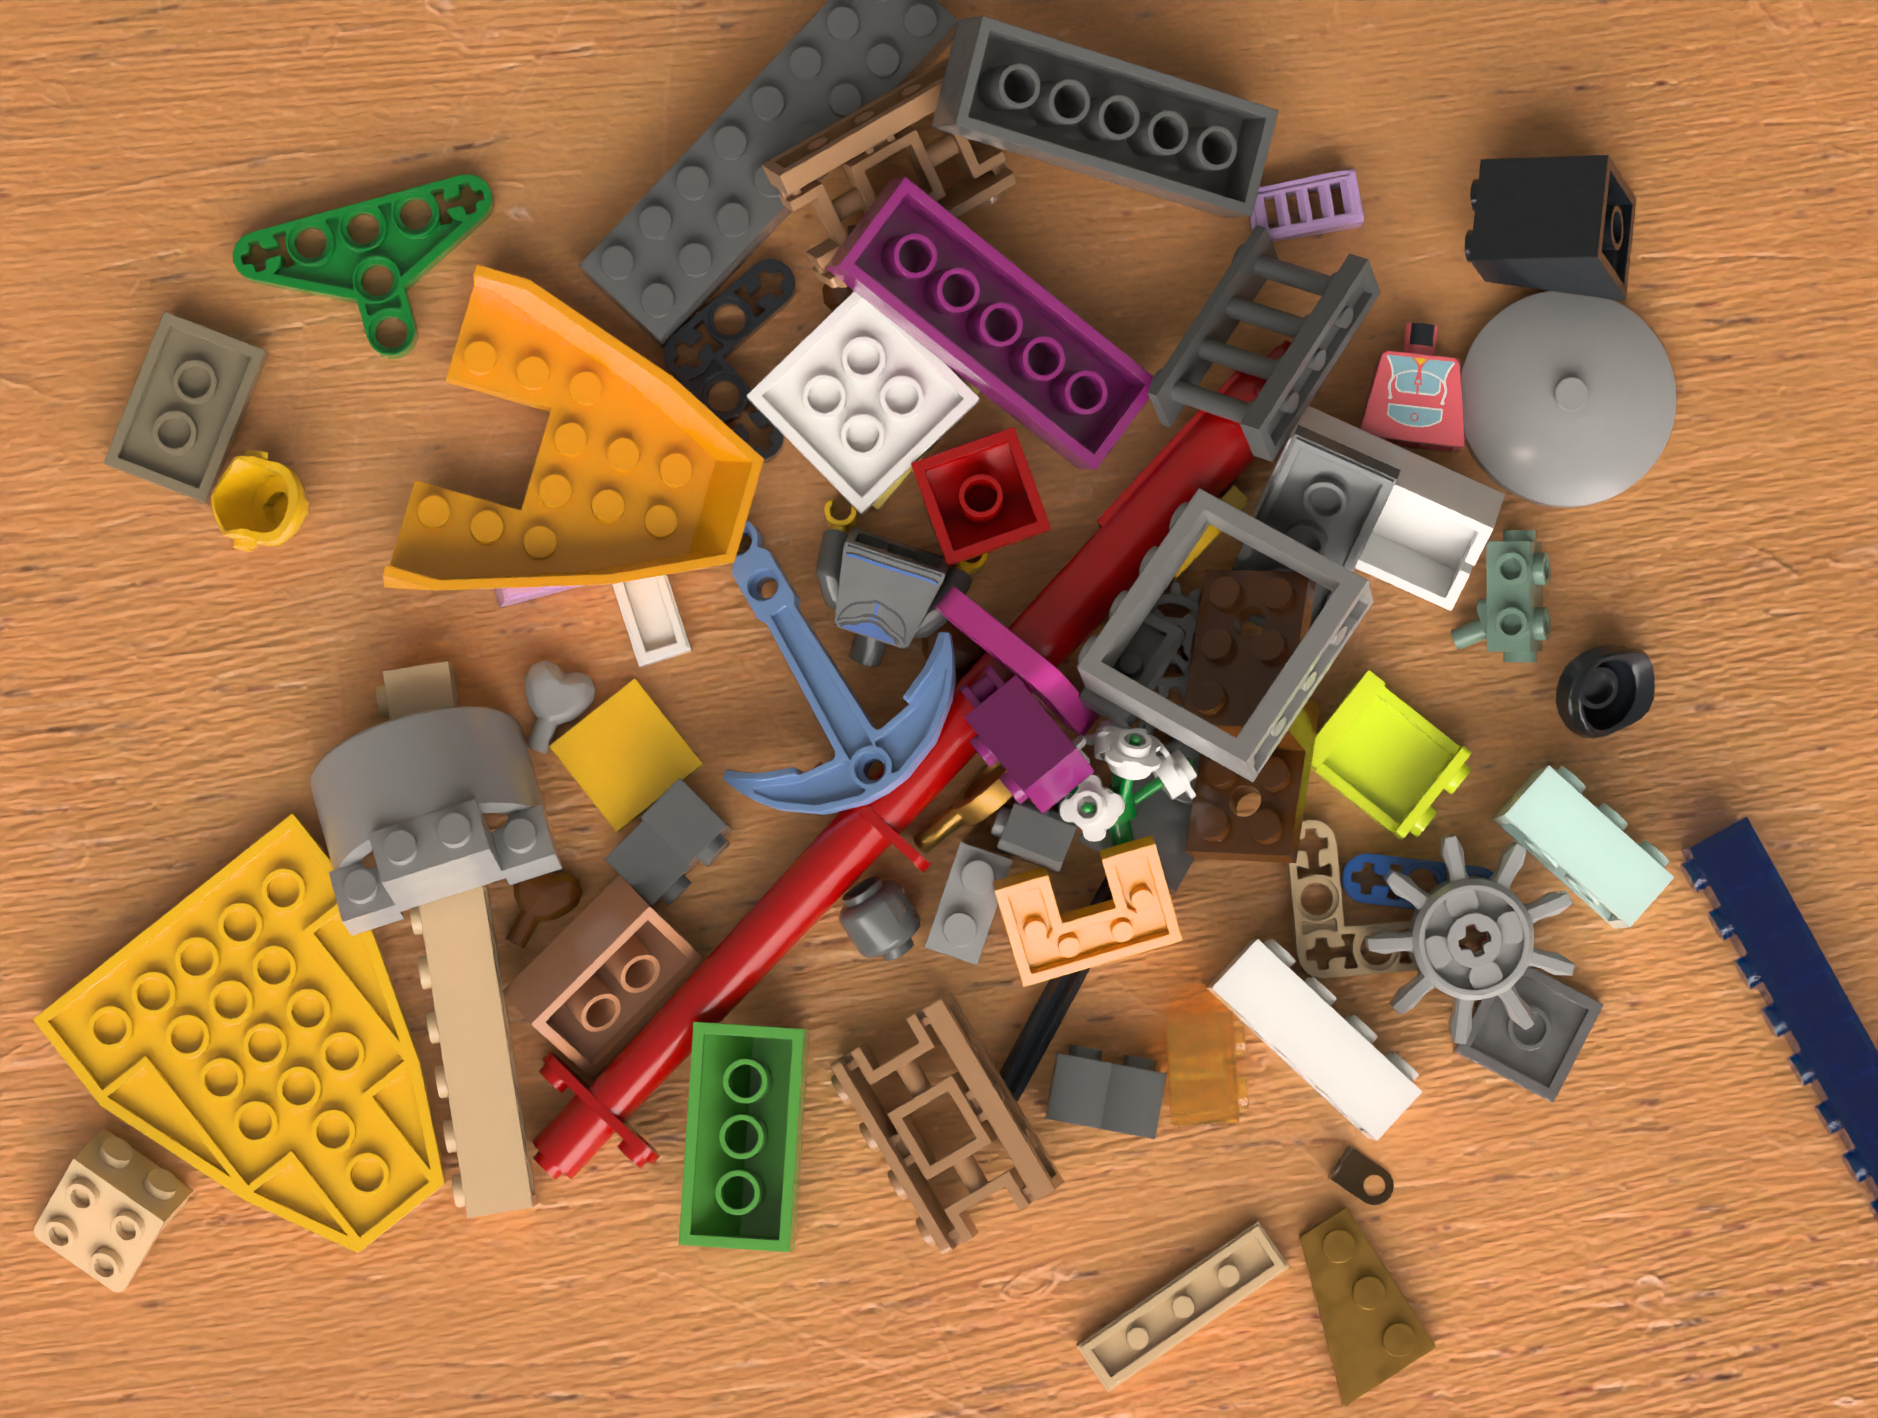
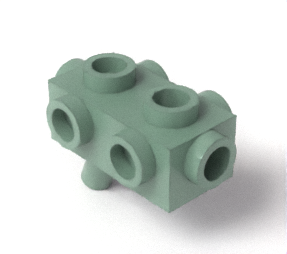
[1451,530,1551,662]

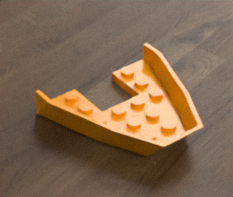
[383,265,764,591]

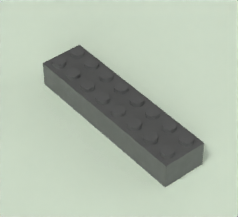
[579,0,958,348]

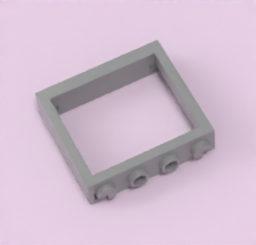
[1077,488,1374,782]

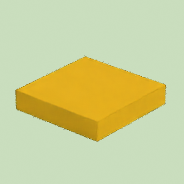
[549,678,703,832]

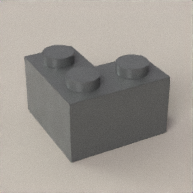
[605,778,732,907]

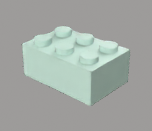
[1492,765,1674,929]

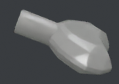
[525,660,595,754]

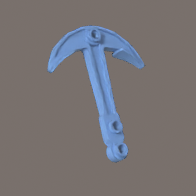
[723,521,956,815]

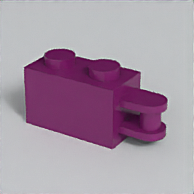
[959,665,1095,814]

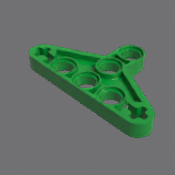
[233,174,494,359]

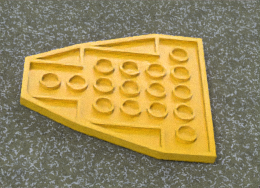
[33,813,447,1253]

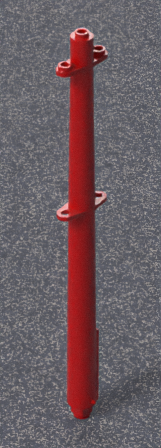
[532,340,1291,1179]

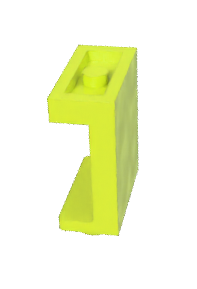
[1311,670,1472,840]

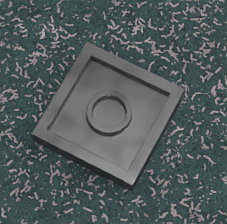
[1454,966,1603,1103]

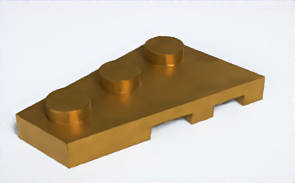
[1299,1207,1437,1407]

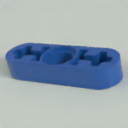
[1340,854,1493,910]

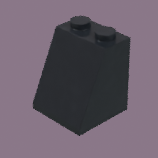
[1465,155,1636,300]

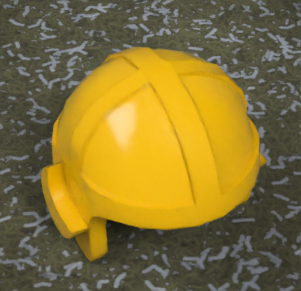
[211,450,310,552]

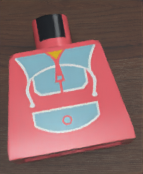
[1358,323,1465,453]

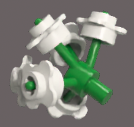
[1055,720,1197,846]

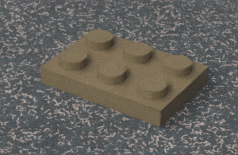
[104,311,269,505]

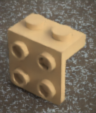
[34,1128,193,1292]

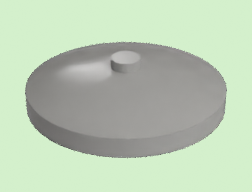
[1460,291,1677,508]

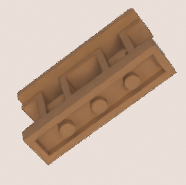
[761,58,1018,288]
[830,992,1064,1255]

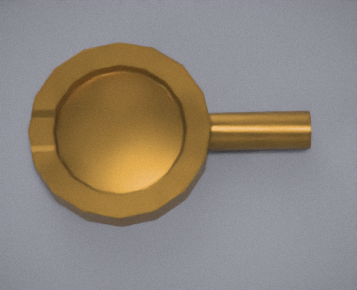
[913,760,1013,853]

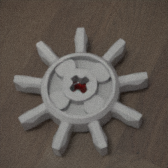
[1365,833,1575,1044]

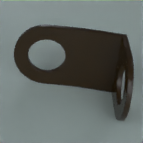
[1328,1145,1394,1205]

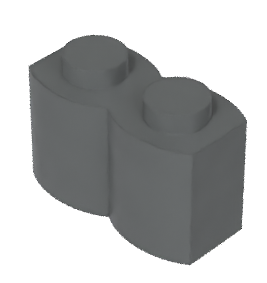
[990,800,1077,874]
[1044,1045,1167,1139]

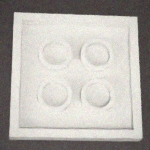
[747,291,980,515]

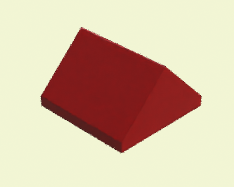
[911,427,1051,567]

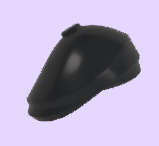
[1556,644,1655,739]

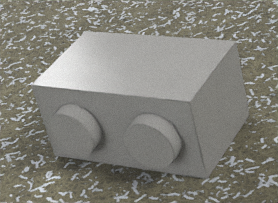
[925,842,1013,965]

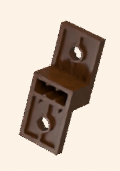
[1183,569,1320,863]

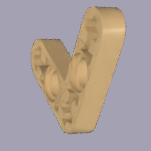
[1287,820,1419,978]

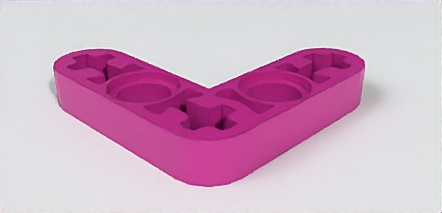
[935,586,1100,736]

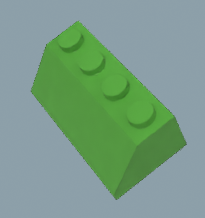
[678,1022,810,1252]

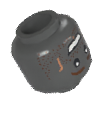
[839,876,921,961]

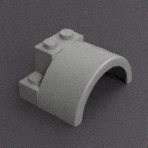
[310,706,563,936]

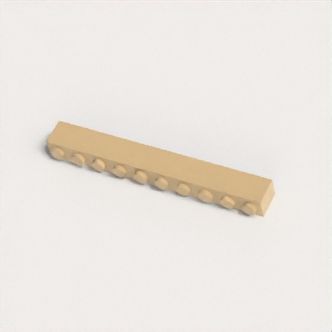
[376,661,538,1218]

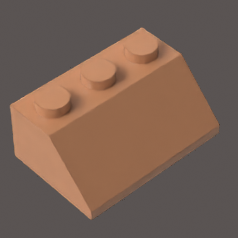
[503,874,705,1079]

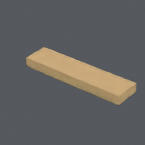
[1076,1221,1289,1392]

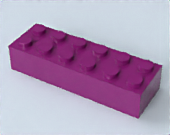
[825,177,1154,470]

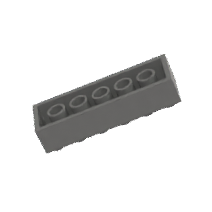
[932,16,1279,218]

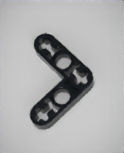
[663,259,796,463]

